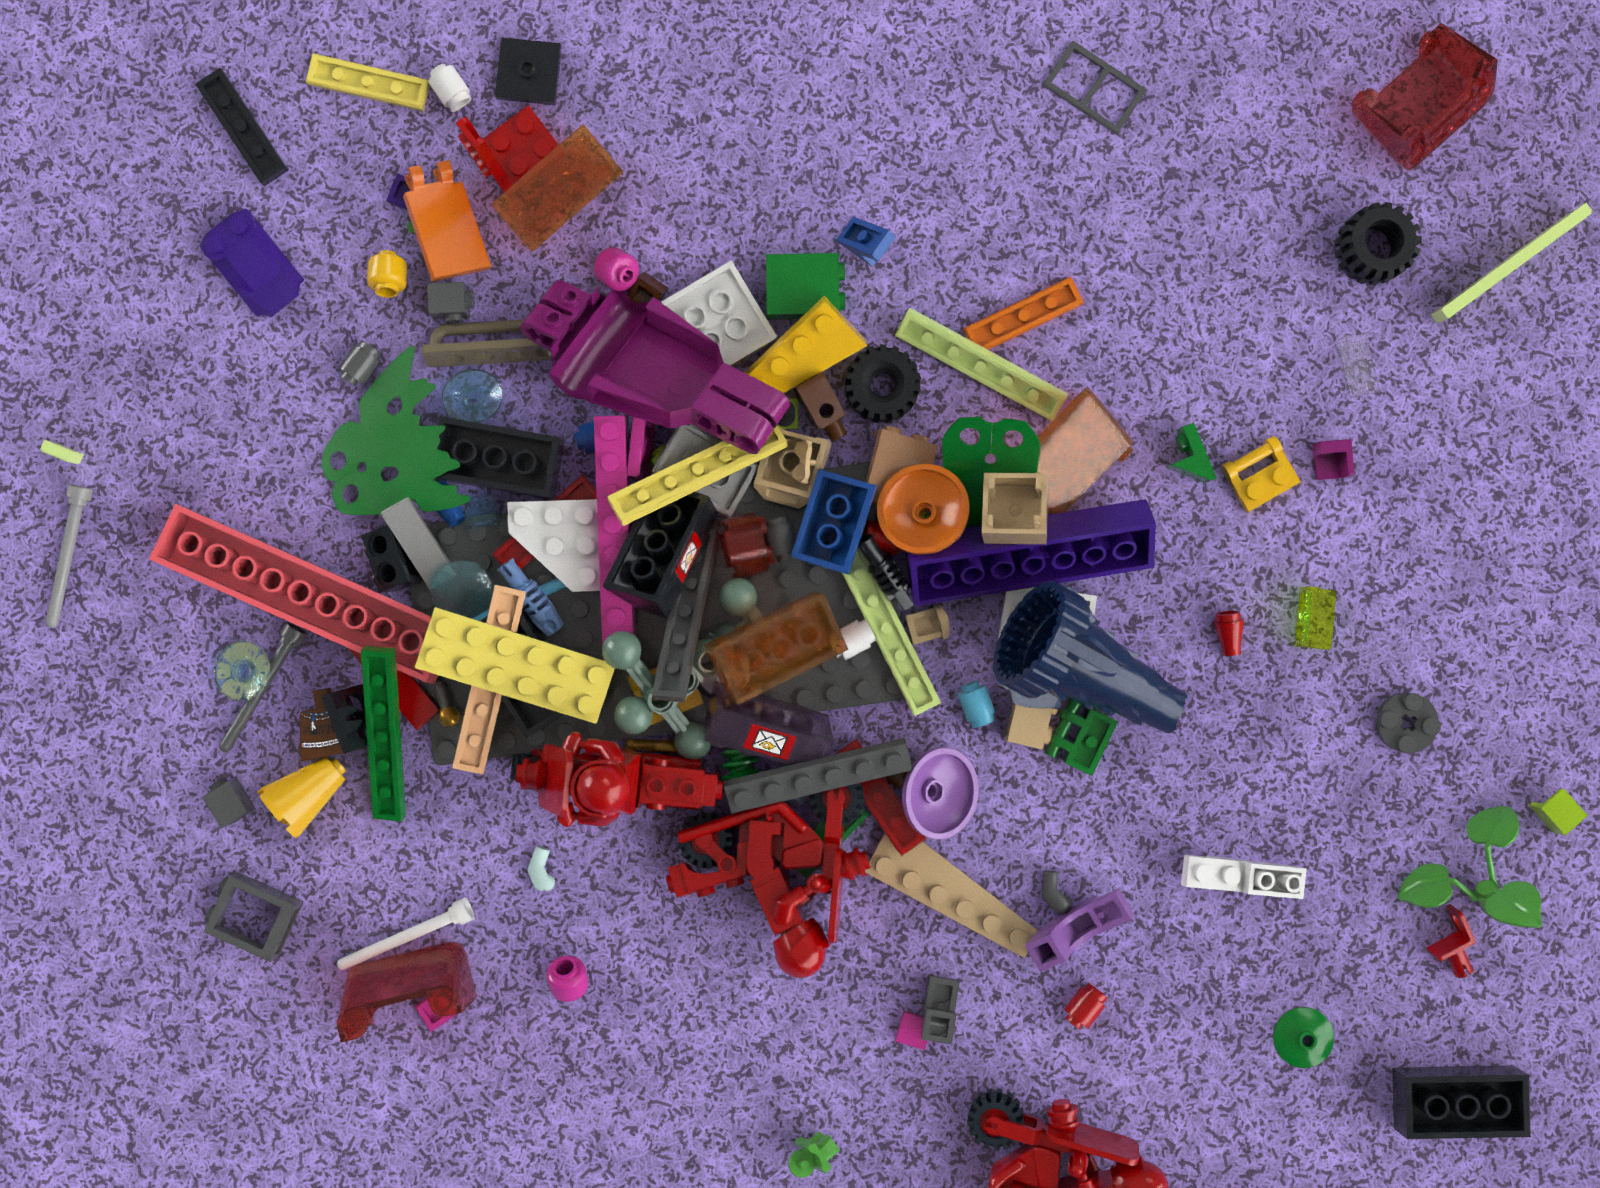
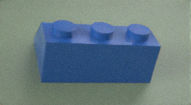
[791,469,877,575]

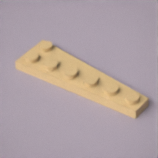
[866,832,1038,958]

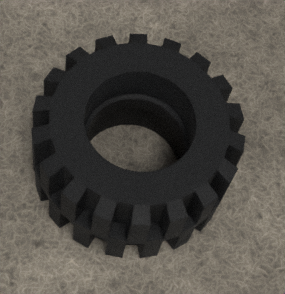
[1334,202,1422,285]

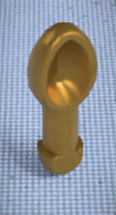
[625,739,677,753]

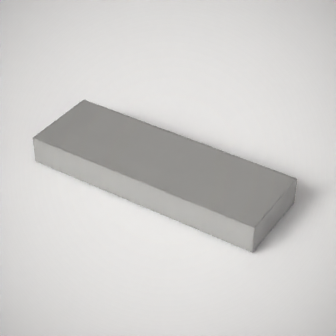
[381,497,456,590]

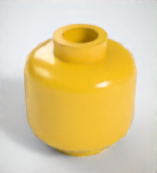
[367,250,407,298]

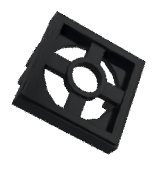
[322,684,368,754]

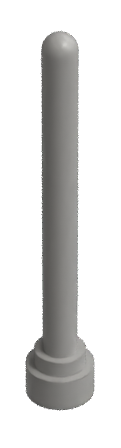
[46,484,94,628]

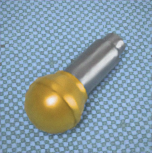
[435,681,460,727]

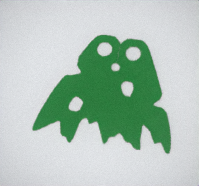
[321,346,471,515]

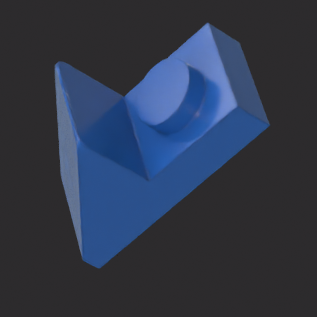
[836,217,896,267]

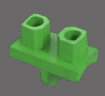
[788,1131,840,1178]

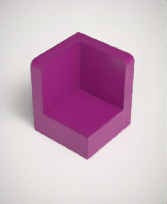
[1313,439,1354,480]

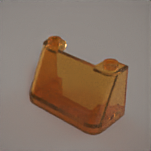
[1037,387,1134,515]

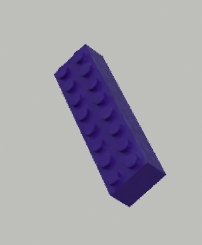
[906,499,1156,606]

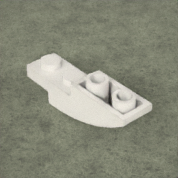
[1181,855,1307,899]

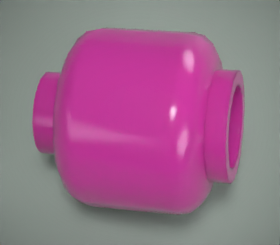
[594,247,639,291]
[546,955,588,1002]

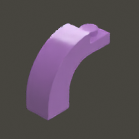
[1025,889,1134,972]

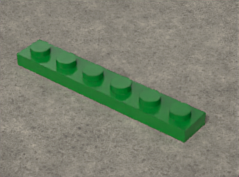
[361,646,406,822]

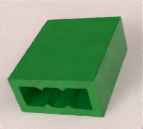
[766,253,845,320]

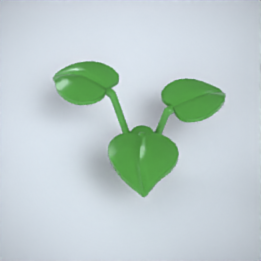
[1398,806,1542,928]

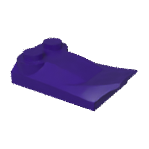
[199,209,304,317]

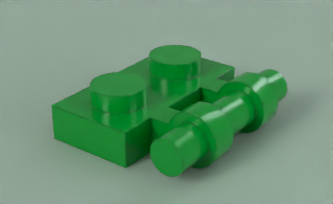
[1045,699,1118,776]

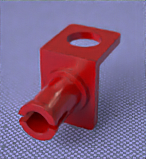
[1426,904,1477,978]

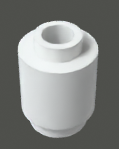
[428,64,472,112]
[829,619,876,660]

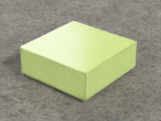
[40,440,84,464]

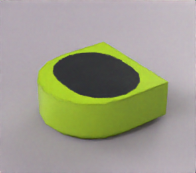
[777,398,798,430]

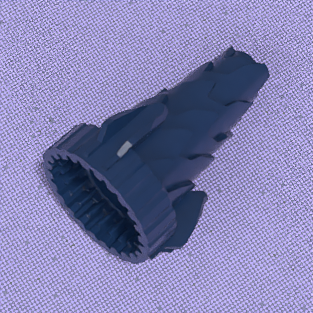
[993,581,1188,734]

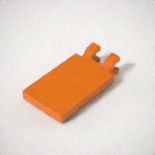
[403,160,491,282]

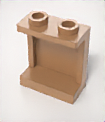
[865,426,938,507]

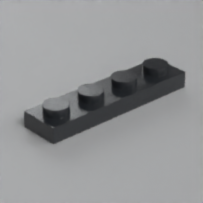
[195,68,289,186]

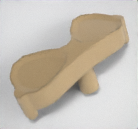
[792,440,816,484]

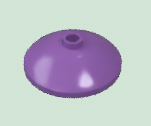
[902,747,979,839]

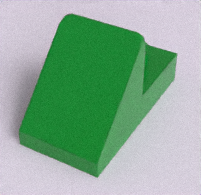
[1166,422,1217,483]

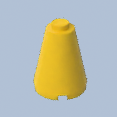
[257,756,347,838]

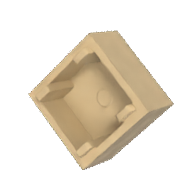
[982,473,1048,544]

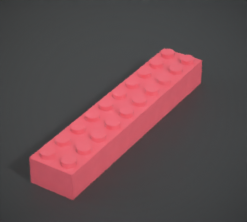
[149,504,438,684]

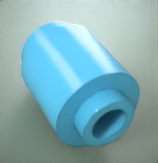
[957,681,995,728]

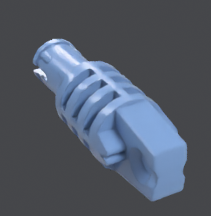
[497,558,564,636]

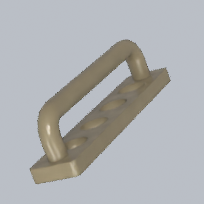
[422,319,552,367]

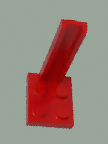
[456,105,565,197]

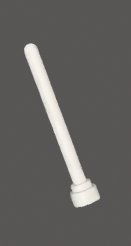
[337,897,475,970]

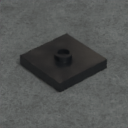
[495,38,562,105]

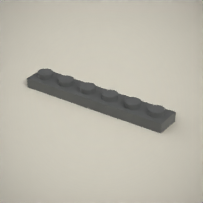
[652,529,719,703]
[724,738,912,814]

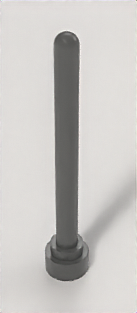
[219,622,308,752]

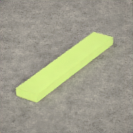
[1431,203,1592,323]
[895,308,1068,422]
[842,548,941,716]

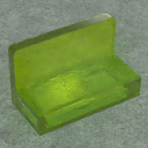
[1294,586,1337,650]

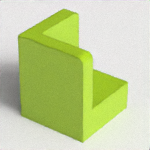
[1529,789,1588,836]

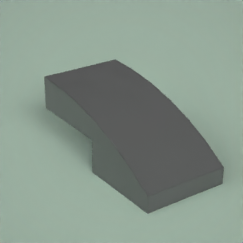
[921,975,960,1045]

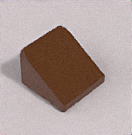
[627,272,669,304]

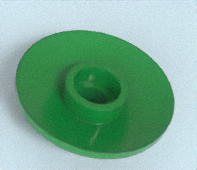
[1273,1007,1334,1068]

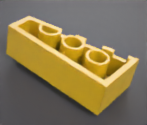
[744,296,867,393]

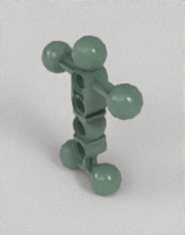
[602,578,791,760]

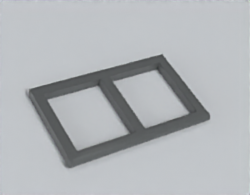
[1042,41,1147,135]

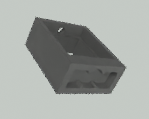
[204,872,304,962]

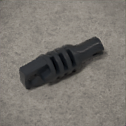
[858,533,914,611]

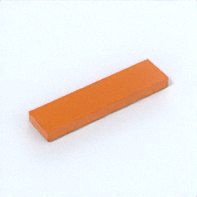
[963,277,1084,350]

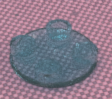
[431,560,493,618]

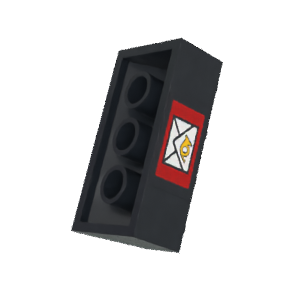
[603,492,718,619]

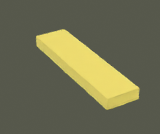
[306,53,430,112]

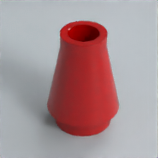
[1213,610,1244,656]

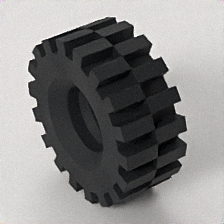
[845,344,921,423]

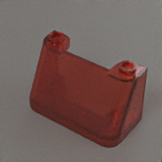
[1352,23,1498,170]
[337,941,477,1043]

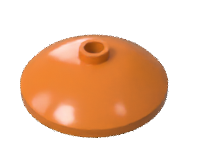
[877,464,970,555]

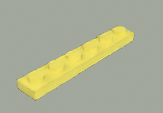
[607,426,787,526]

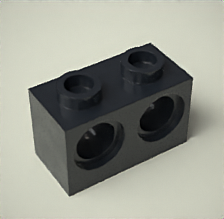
[361,525,424,593]

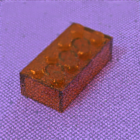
[491,124,624,253]
[704,591,848,705]

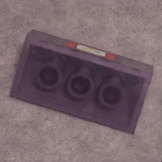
[704,681,834,765]

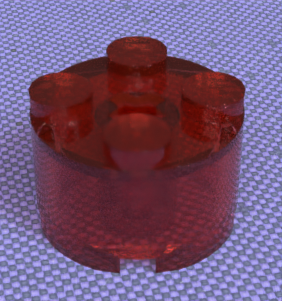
[717,512,775,579]

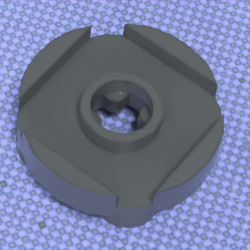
[1376,693,1441,753]

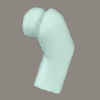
[528,845,555,891]

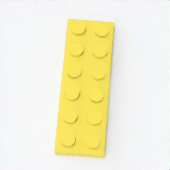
[415,607,615,724]

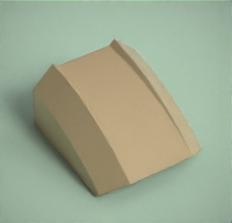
[754,427,832,509]

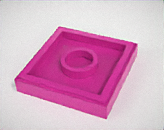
[627,417,656,482]

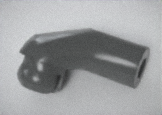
[1041,870,1073,914]

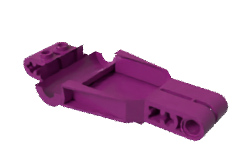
[520,280,790,454]

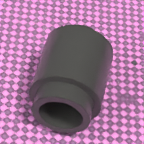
[338,340,382,386]
[763,516,796,563]

